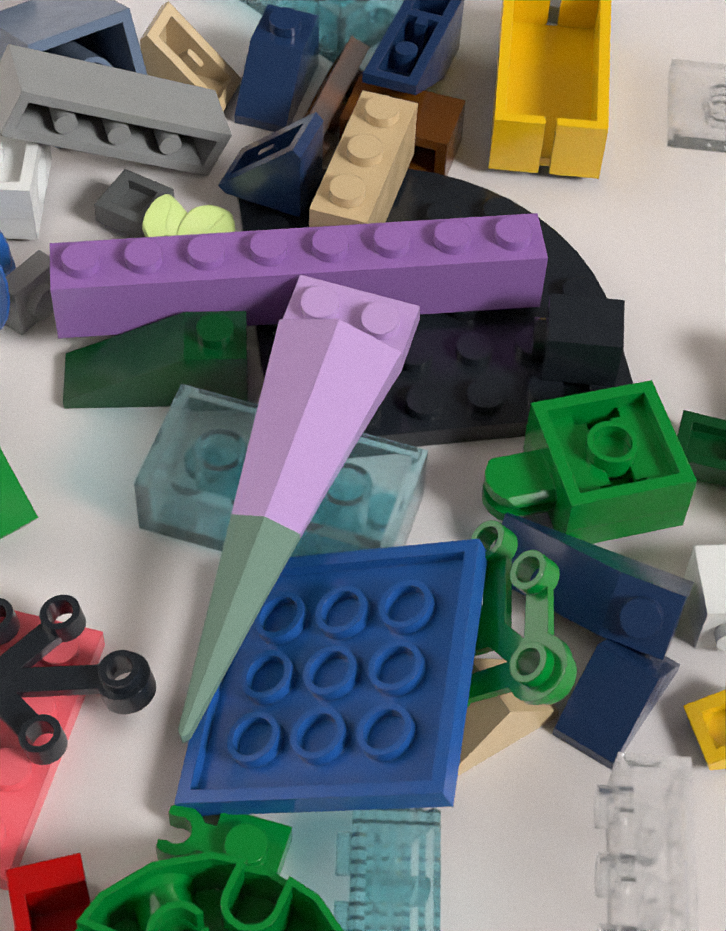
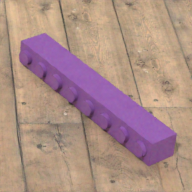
[49,213,548,339]

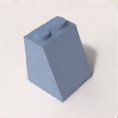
[0,0,147,149]

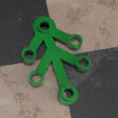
[467,520,577,708]

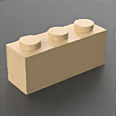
[309,90,418,227]

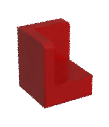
[5,853,91,931]

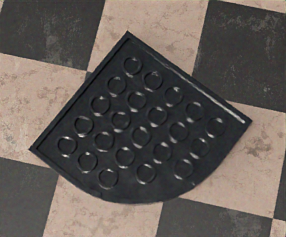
[237,169,633,453]

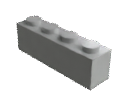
[0,44,232,176]

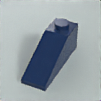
[362,0,464,95]
[494,512,694,660]

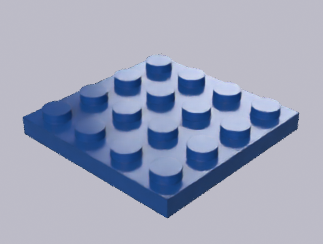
[174,538,488,816]

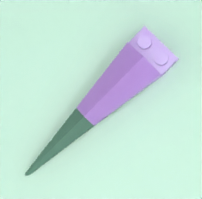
[178,275,420,743]

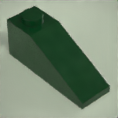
[63,311,248,409]

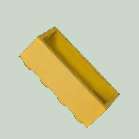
[488,0,611,179]

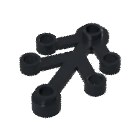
[0,594,156,765]

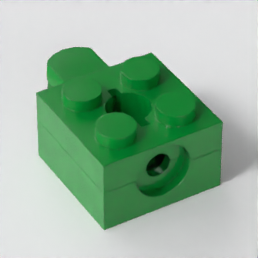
[482,380,697,544]

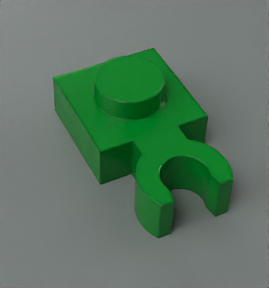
[156,805,292,875]

